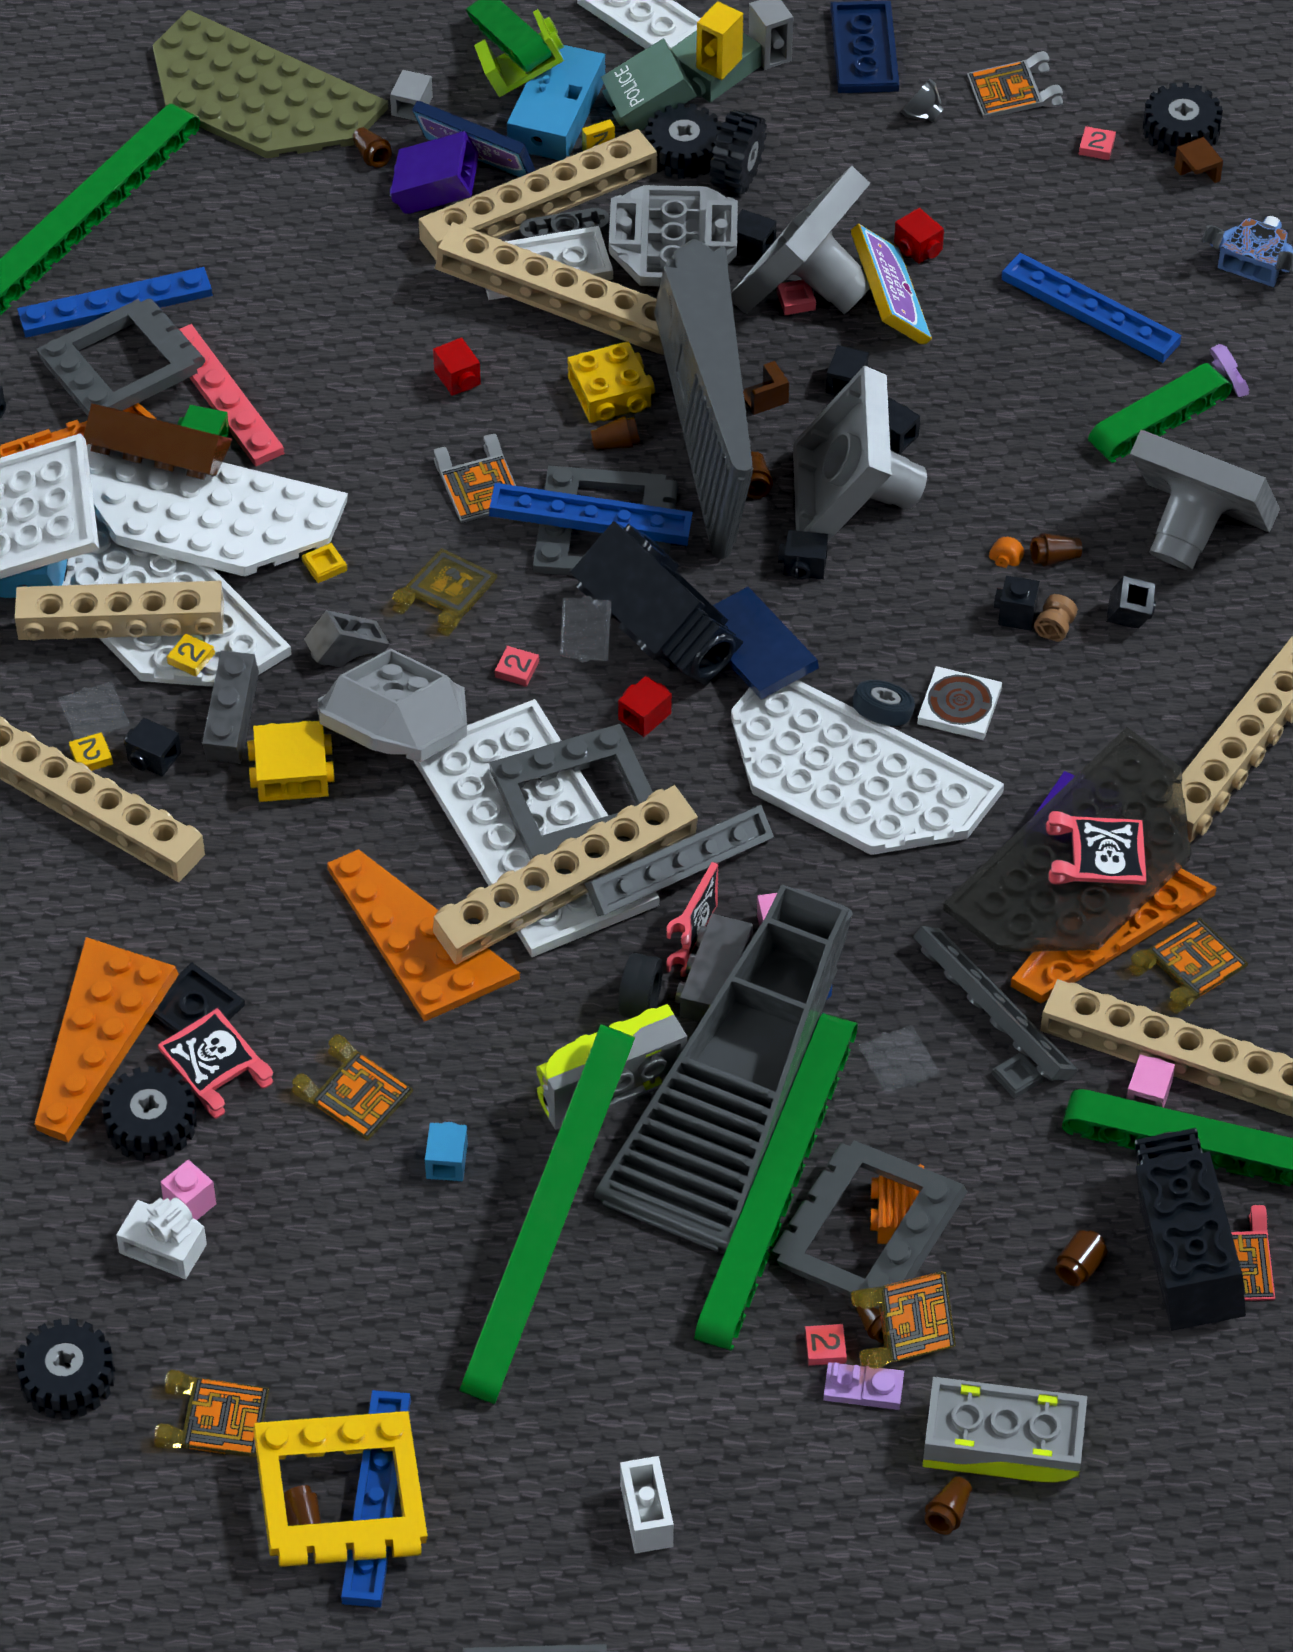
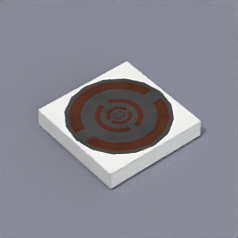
[917,666,1002,740]

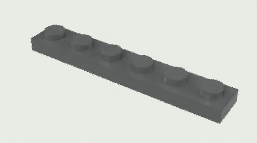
[584,805,774,916]
[913,926,1078,1081]

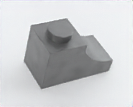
[304,610,390,667]

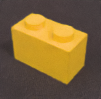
[696,1,743,80]

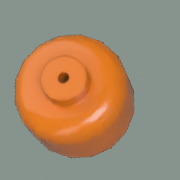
[989,537,1024,568]

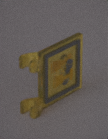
[393,548,497,636]

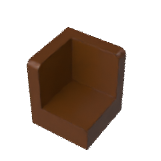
[1174,137,1223,183]
[743,361,789,415]

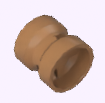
[1034,594,1078,642]

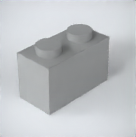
[748,0,793,70]

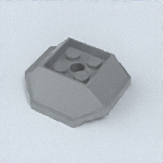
[609,185,738,286]
[317,649,467,762]

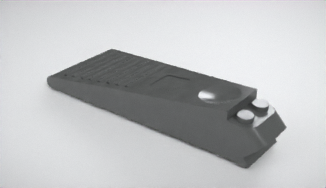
[654,239,754,559]
[594,884,853,1252]

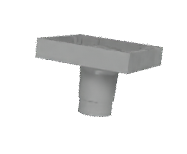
[731,166,870,314]
[793,366,927,542]
[1130,430,1280,571]

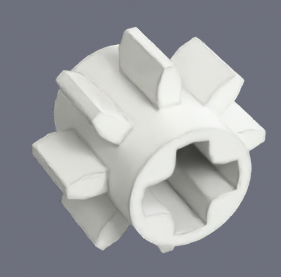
[146,1198,193,1244]

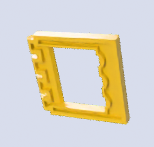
[253,1411,428,1567]

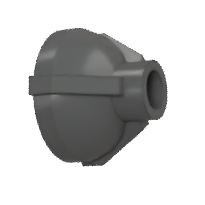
[901,79,944,123]

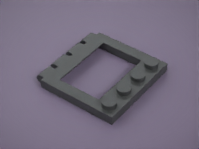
[36,299,205,416]
[533,466,679,576]
[489,724,661,860]
[771,1140,968,1311]

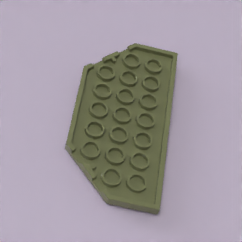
[152,10,389,158]

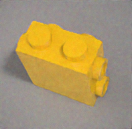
[568,341,655,423]
[247,721,335,802]

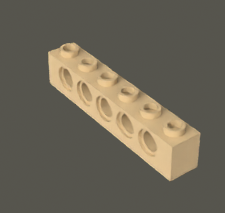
[15,581,224,641]

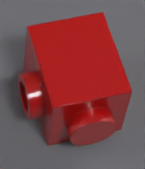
[894,208,944,264]
[433,337,481,396]
[618,676,672,737]

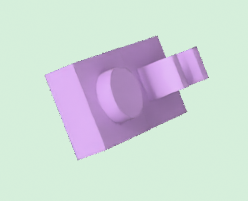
[823,1362,904,1410]

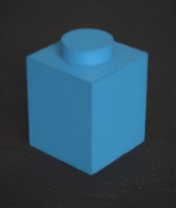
[425,1122,468,1181]

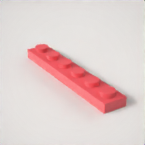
[179,324,284,467]

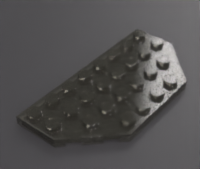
[943,727,1191,952]

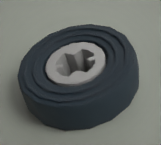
[852,680,915,726]

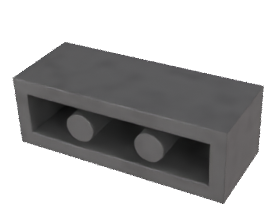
[202,650,259,764]
[675,914,753,1022]

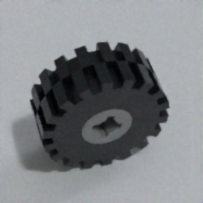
[1143,82,1223,157]
[645,103,722,179]
[710,110,767,194]
[102,1066,197,1161]
[16,1318,115,1419]

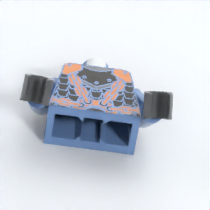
[1201,216,1293,287]

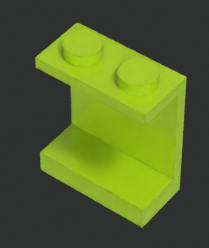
[474,9,564,98]

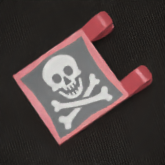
[1046,811,1147,885]
[666,862,718,977]
[158,1008,273,1119]

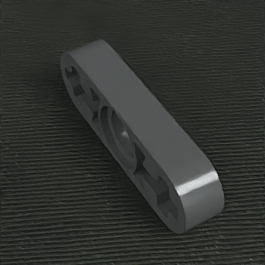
[520,208,610,239]

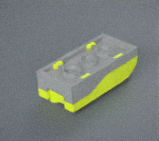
[536,1004,687,1130]
[923,1377,1087,1482]

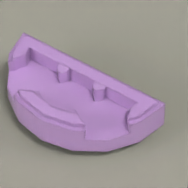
[1210,344,1249,397]

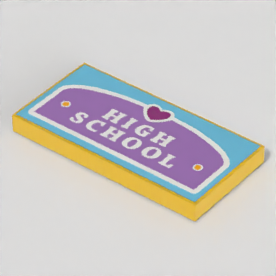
[851,223,932,344]

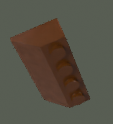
[83,403,232,480]

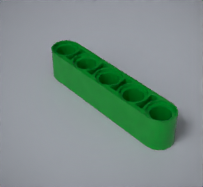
[465,0,552,74]
[1088,363,1232,463]

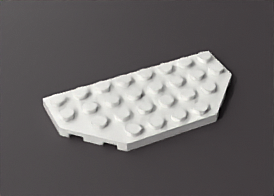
[87,444,348,577]
[62,516,291,687]
[731,680,1004,855]

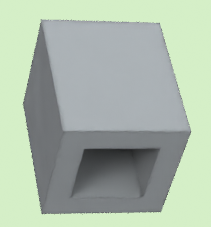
[390,70,433,121]

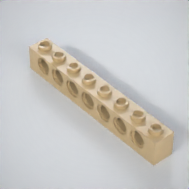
[419,129,657,260]
[435,222,664,355]
[1155,636,1293,843]
[0,716,205,882]
[433,785,698,965]
[1040,979,1293,1117]

